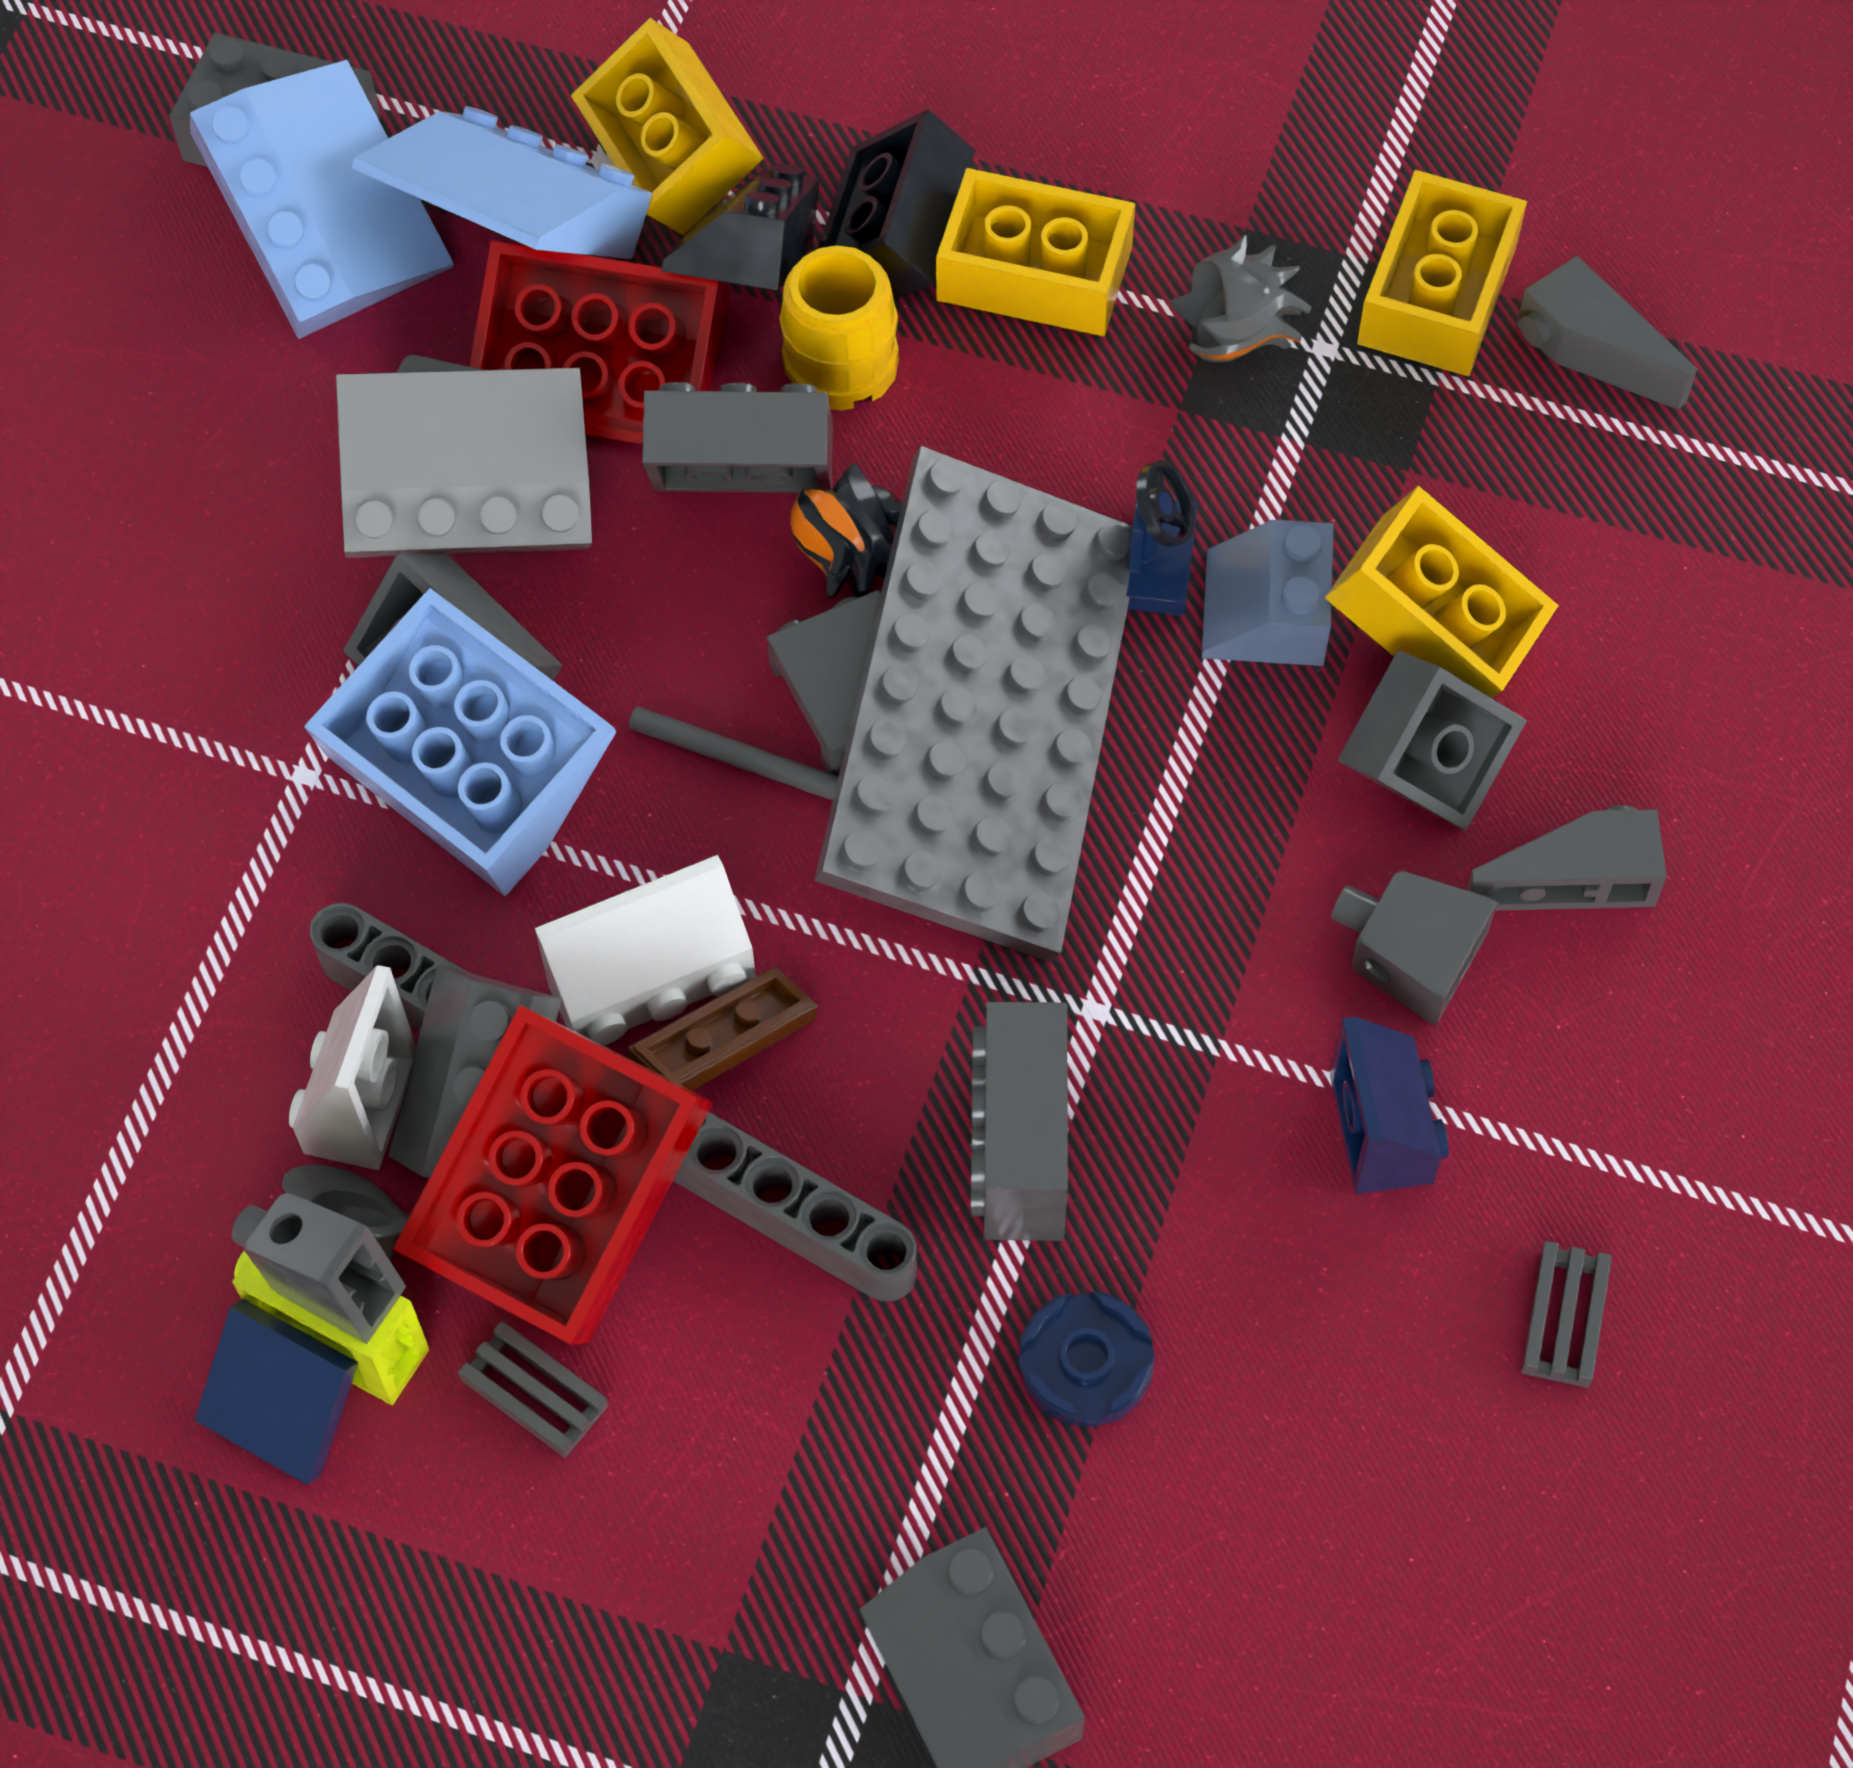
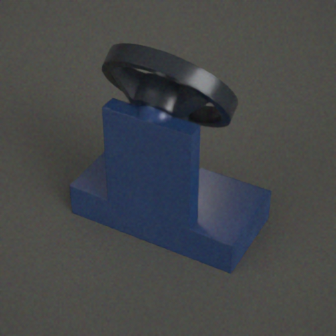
[1126,460,1198,616]

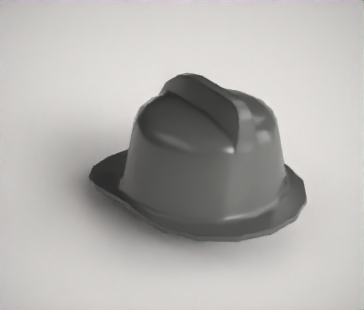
[281,1165,410,1261]

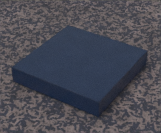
[194,1299,359,1485]

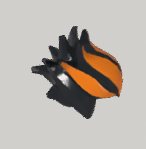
[790,463,902,598]

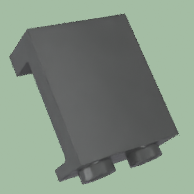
[767,590,881,776]

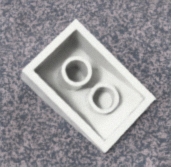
[289,965,416,1171]

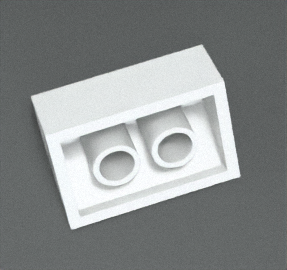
[535,855,756,1045]

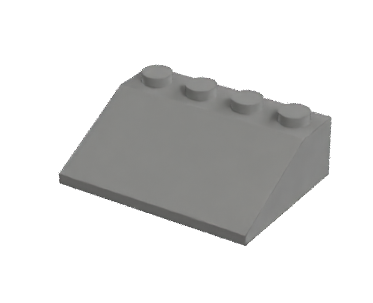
[336,368,592,558]

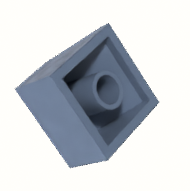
[1201,519,1334,666]

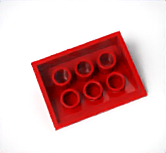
[469,240,731,446]
[393,1005,713,1345]

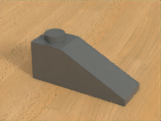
[1516,256,1697,410]
[1466,805,1667,911]

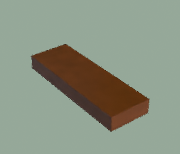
[626,966,818,1091]

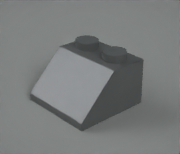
[1337,650,1527,831]

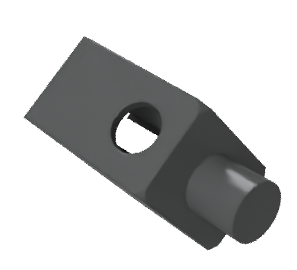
[1331,871,1498,1026]
[232,1192,406,1344]

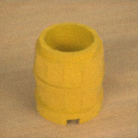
[779,245,899,411]

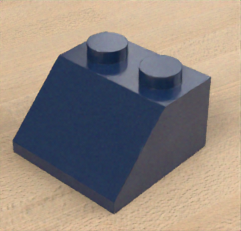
[1330,1017,1448,1194]

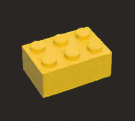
[571,18,764,235]
[936,168,1135,337]
[1357,170,1527,377]
[1325,486,1559,698]

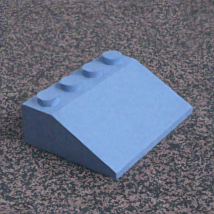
[190,60,454,339]
[351,106,653,259]
[304,588,616,896]

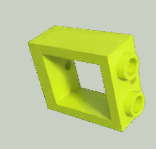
[232,1251,430,1406]

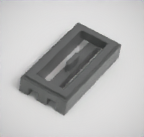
[1521,1241,1612,1388]
[458,1320,609,1458]

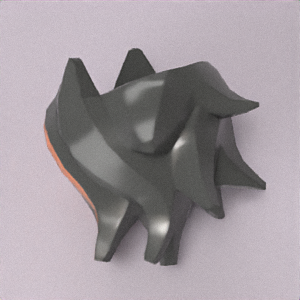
[1169,235,1312,363]

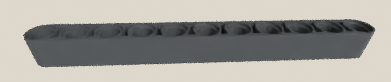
[309,903,917,1301]

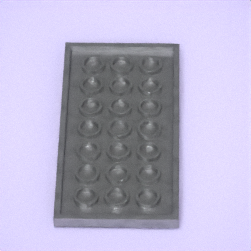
[814,446,1133,962]

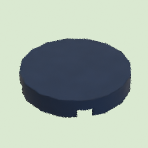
[1019,1291,1154,1427]

